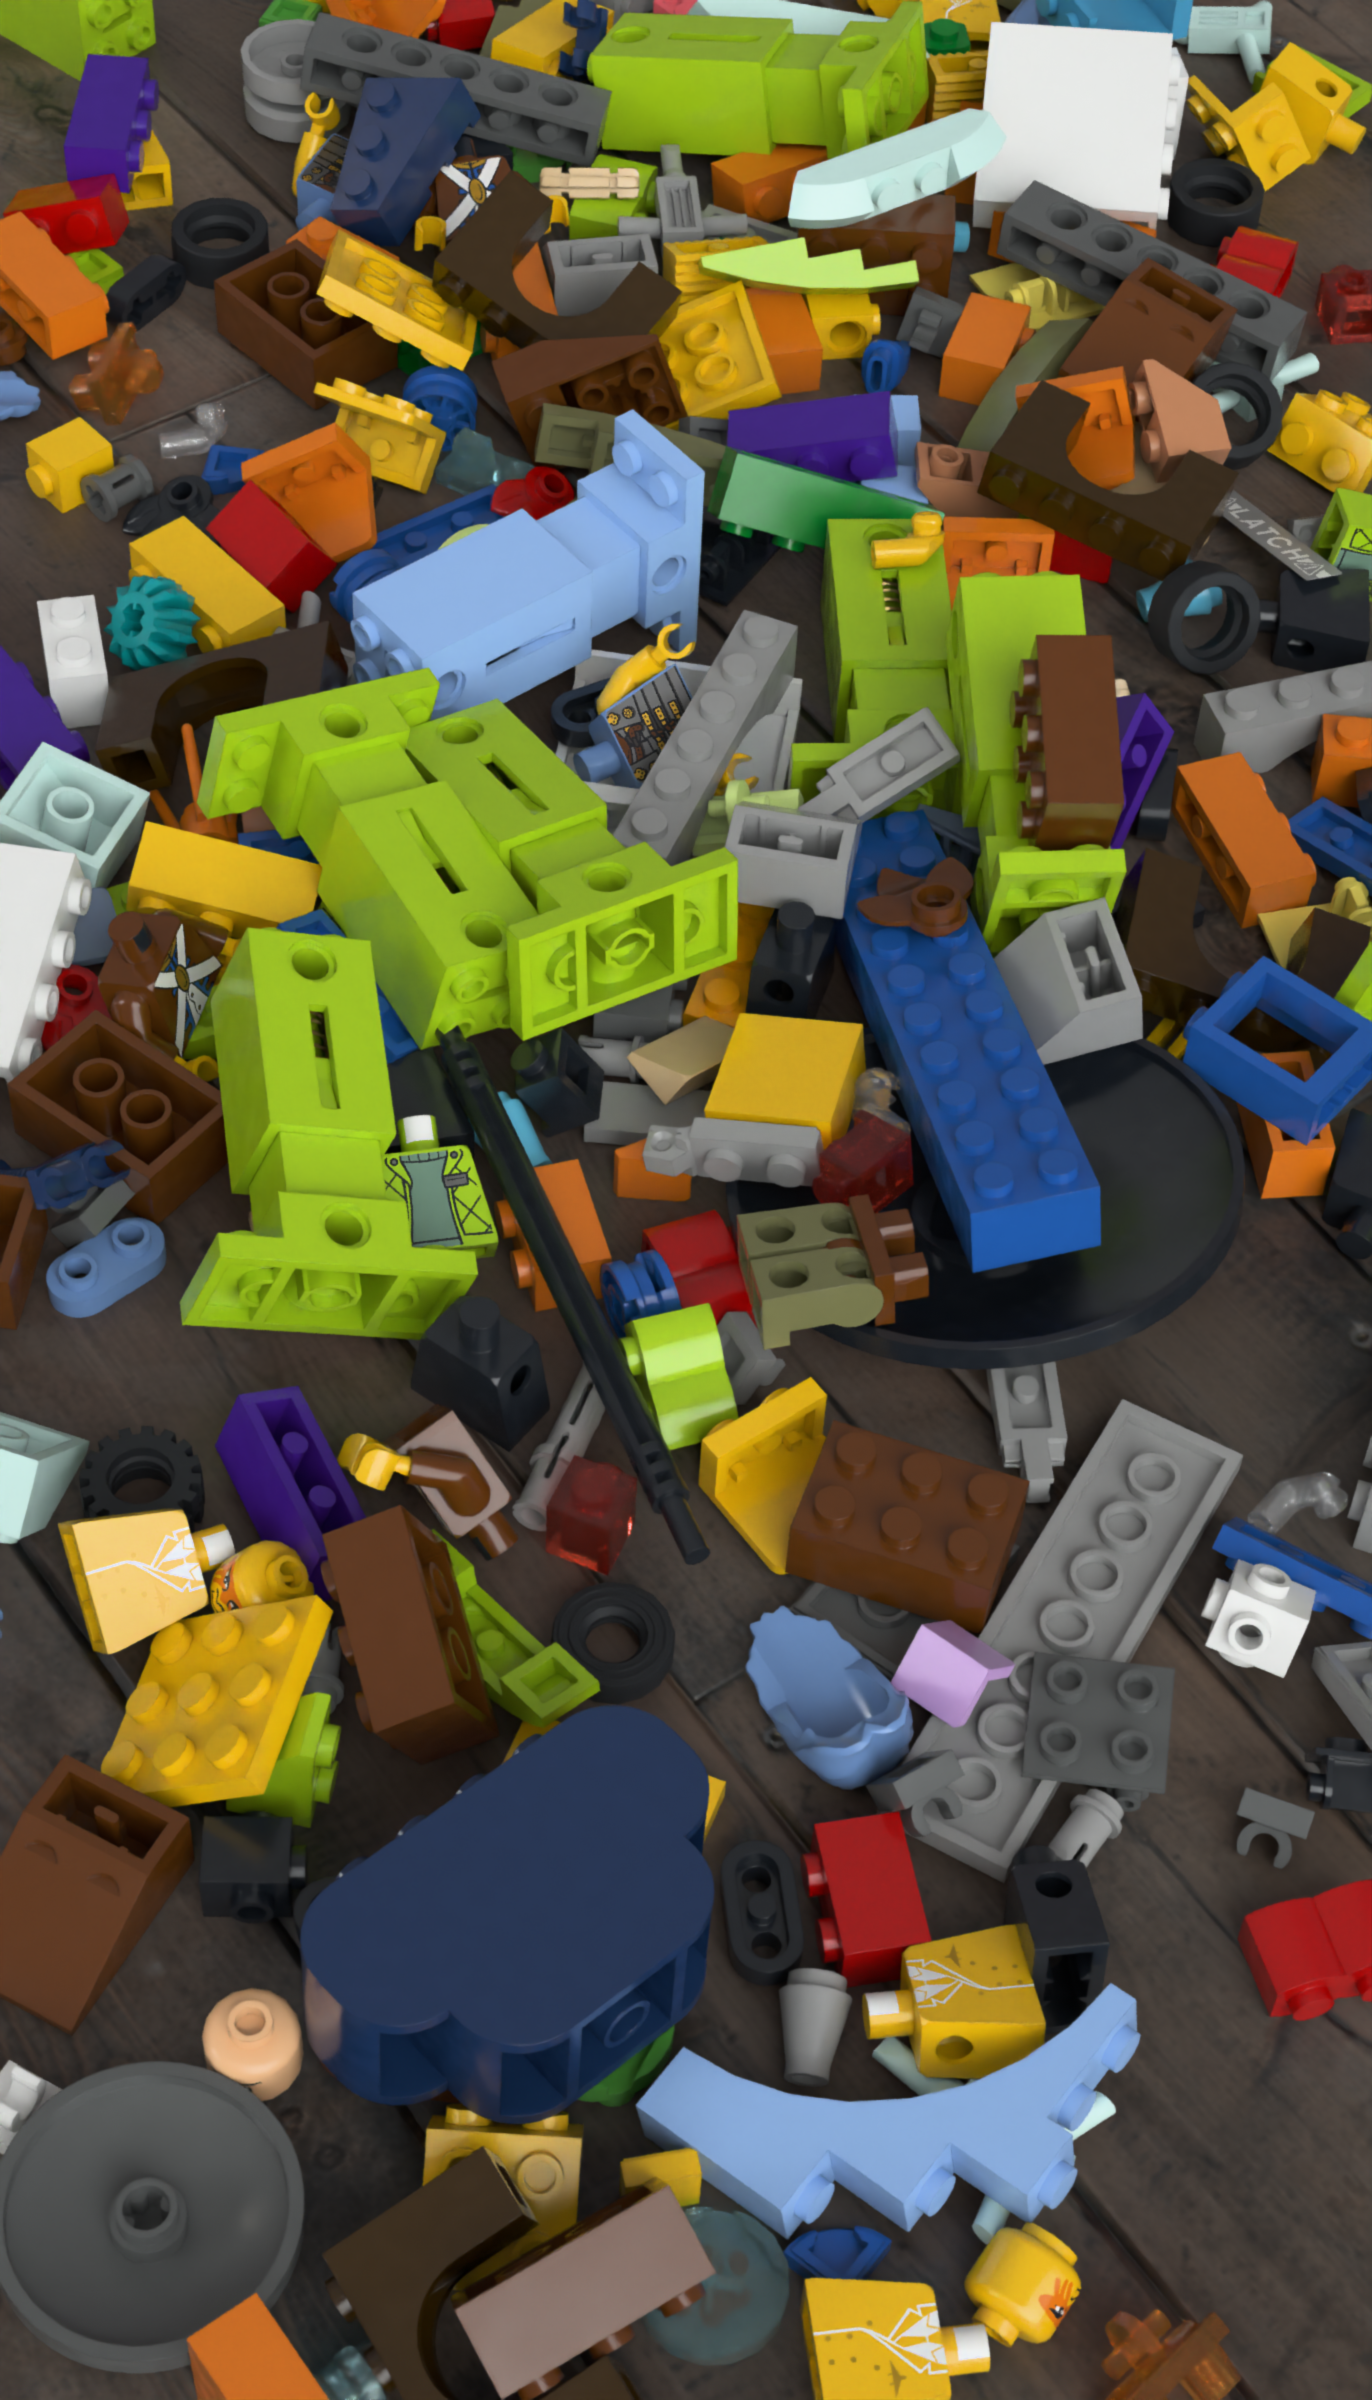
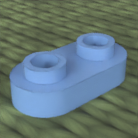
[46,1217,167,1318]

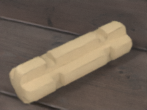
[539,167,639,199]

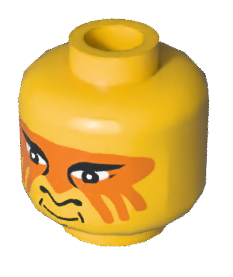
[210,1540,314,1613]
[964,2222,1081,2347]

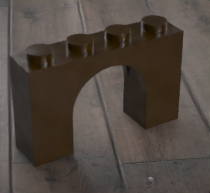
[432,171,682,349]
[977,380,1239,581]
[95,620,349,791]
[1115,847,1371,1071]
[322,2146,643,2400]

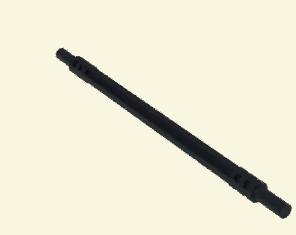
[435,1025,710,1565]

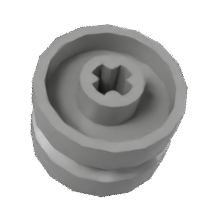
[240,19,352,143]

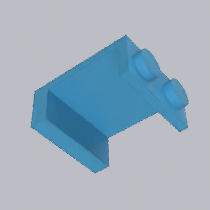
[1035,0,1193,41]

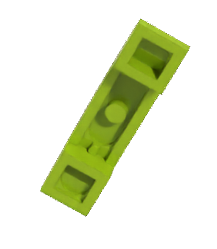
[431,1529,600,1728]

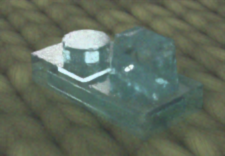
[436,427,536,495]

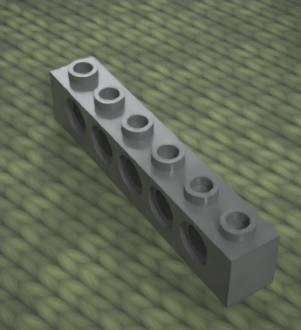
[300,12,612,168]
[997,180,1308,382]

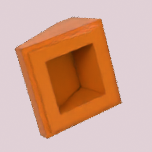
[613,1138,692,1202]

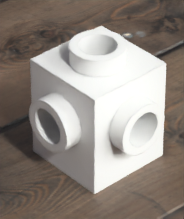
[1201,1559,1316,1678]

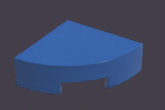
[201,445,264,495]
[782,2226,892,2280]

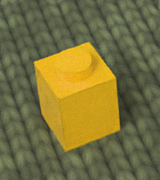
[26,417,114,514]

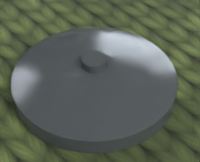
[0,2061,306,2374]

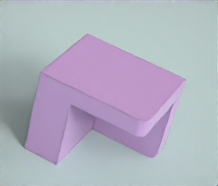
[891,1620,1015,1728]

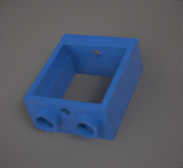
[1183,956,1372,1146]

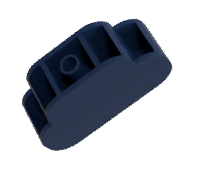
[300,1705,714,2124]

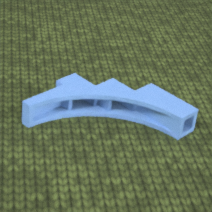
[636,1983,1141,2240]

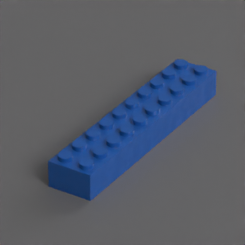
[832,809,1101,1273]

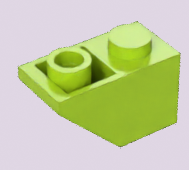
[226,1692,341,1828]

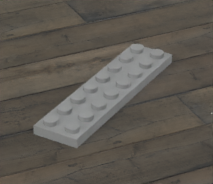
[876,1399,1243,1883]

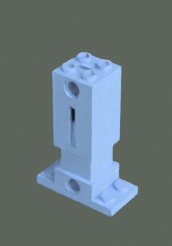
[351,409,705,721]

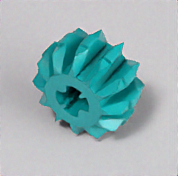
[103,575,201,671]

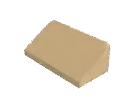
[627,1016,734,1105]

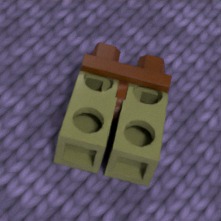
[737,1194,929,1350]

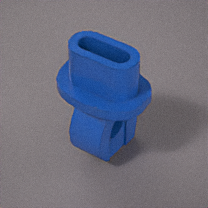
[861,339,911,393]

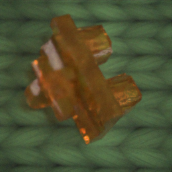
[69,322,164,426]
[1101,2309,1241,2400]

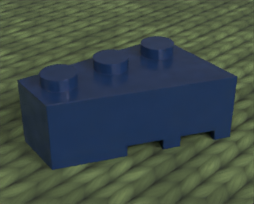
[330,78,481,246]

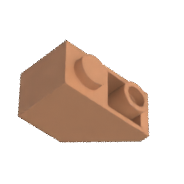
[1128,359,1231,483]
[914,442,1019,519]

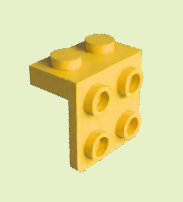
[1186,75,1311,192]
[313,378,447,495]
[1267,389,1372,493]
[698,1377,827,1575]
[423,2104,584,2290]

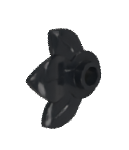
[122,475,221,547]

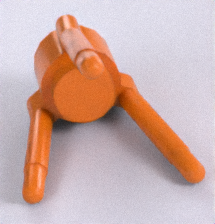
[150,723,238,844]

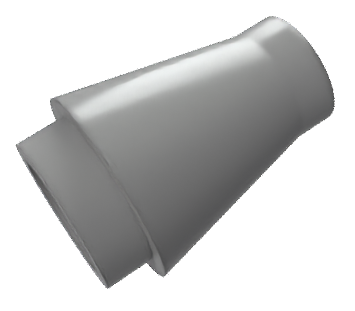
[779,1968,853,2087]

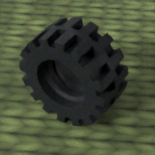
[79,1426,205,1533]

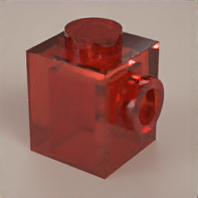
[546,1455,637,1576]

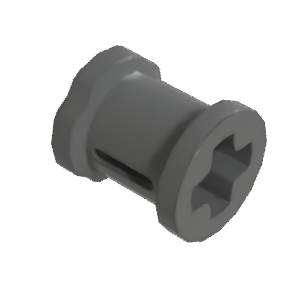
[80,453,154,522]

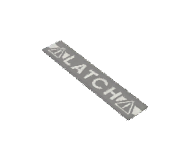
[1222,490,1342,581]

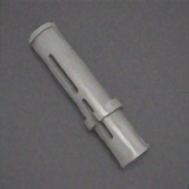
[512,1362,605,1531]

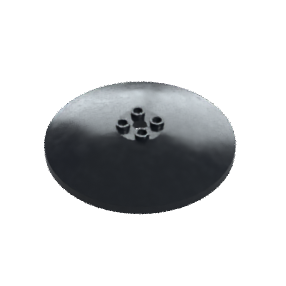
[726,1027,1245,1370]

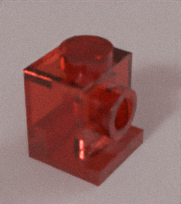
[1315,265,1372,345]
[812,1109,914,1213]

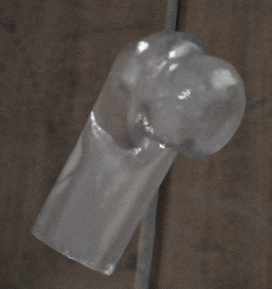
[158,402,228,459]
[852,1067,911,1150]
[1247,1471,1348,1535]

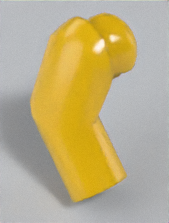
[871,511,945,569]

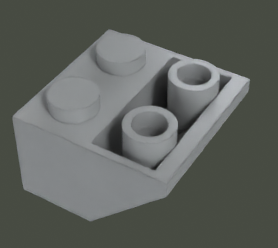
[540,234,658,316]
[725,801,863,919]
[994,897,1143,1065]

